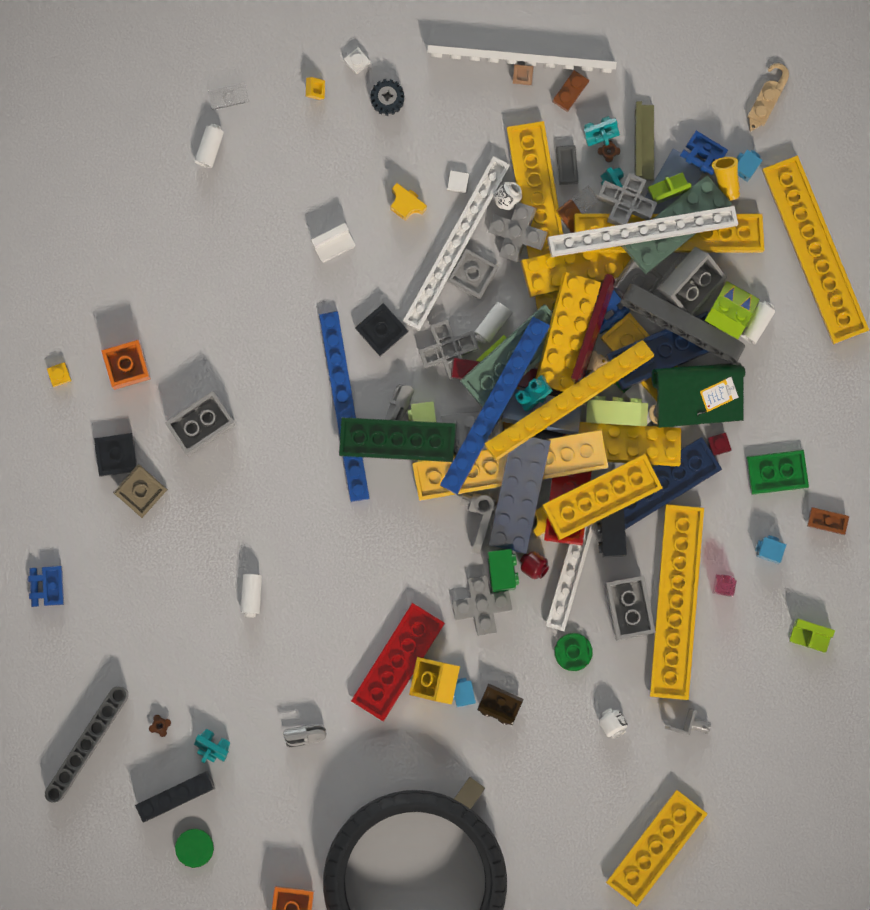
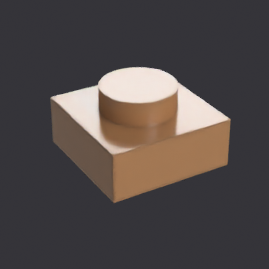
[513,65,534,85]

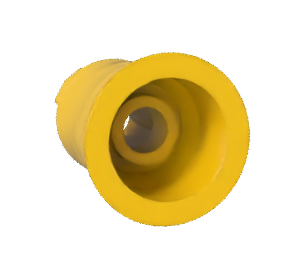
[712,157,740,201]

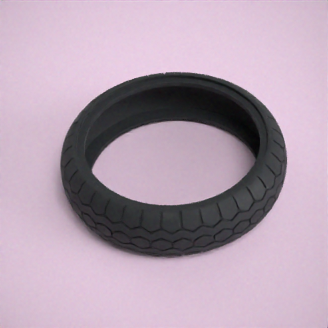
[323,790,507,910]

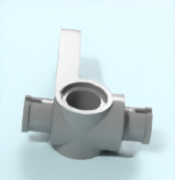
[460,493,497,554]

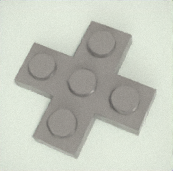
[597,173,657,225]
[488,202,548,262]
[419,319,479,380]
[452,575,512,636]

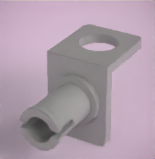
[664,709,711,735]

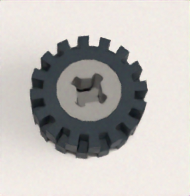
[370,79,404,116]

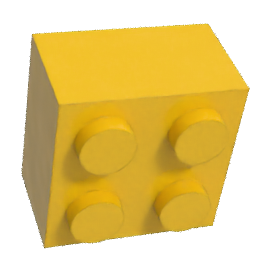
[409,657,460,705]

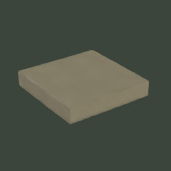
[113,464,168,518]

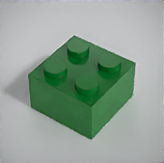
[487,549,519,593]

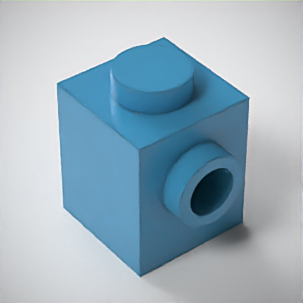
[737,150,763,182]
[755,535,787,564]
[453,678,476,707]

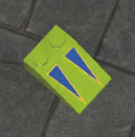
[705,281,760,339]

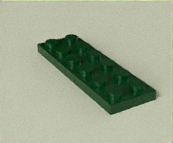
[339,417,457,462]

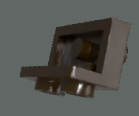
[477,683,524,725]

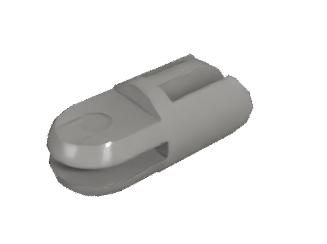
[386,384,414,421]
[283,724,327,748]

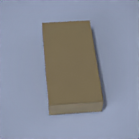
[454,777,485,810]

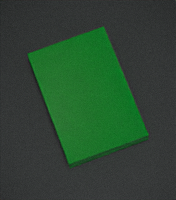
[746,450,809,495]

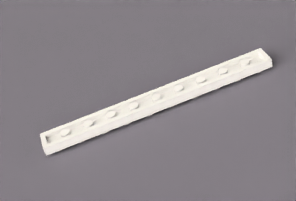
[427,45,617,73]
[403,156,510,331]
[547,206,738,257]
[546,462,613,632]

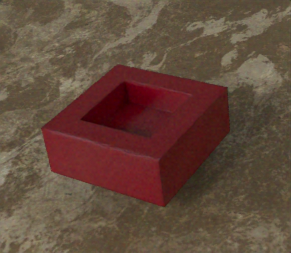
[707,432,732,456]

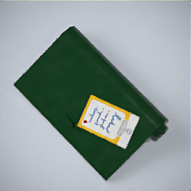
[651,363,746,428]

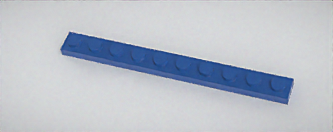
[319,311,370,502]
[440,317,550,495]

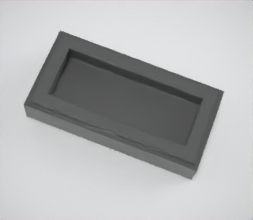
[556,145,578,185]

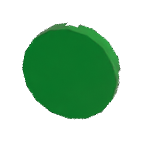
[554,633,593,671]
[175,829,214,868]

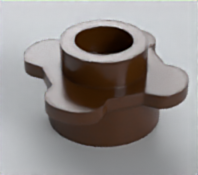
[598,140,620,163]
[149,715,171,737]

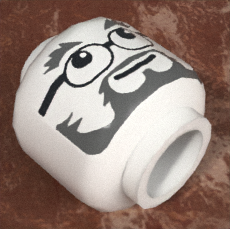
[494,182,522,210]
[599,709,628,739]

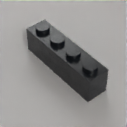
[597,508,627,558]
[135,771,215,823]

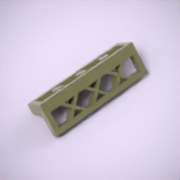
[634,101,654,181]

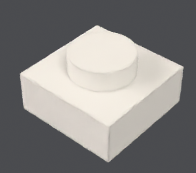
[344,48,370,75]

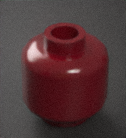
[520,551,549,580]

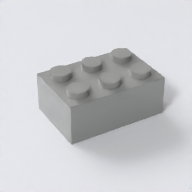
[657,247,727,315]
[165,391,235,457]
[441,411,504,455]
[605,576,656,641]

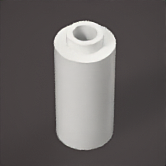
[194,124,224,168]
[741,301,775,344]
[474,302,512,344]
[241,574,262,618]

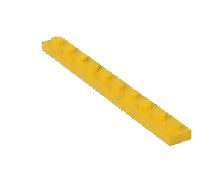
[485,340,654,461]

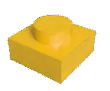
[306,77,325,100]
[47,362,72,387]

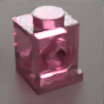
[712,574,737,597]

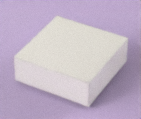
[447,171,469,193]

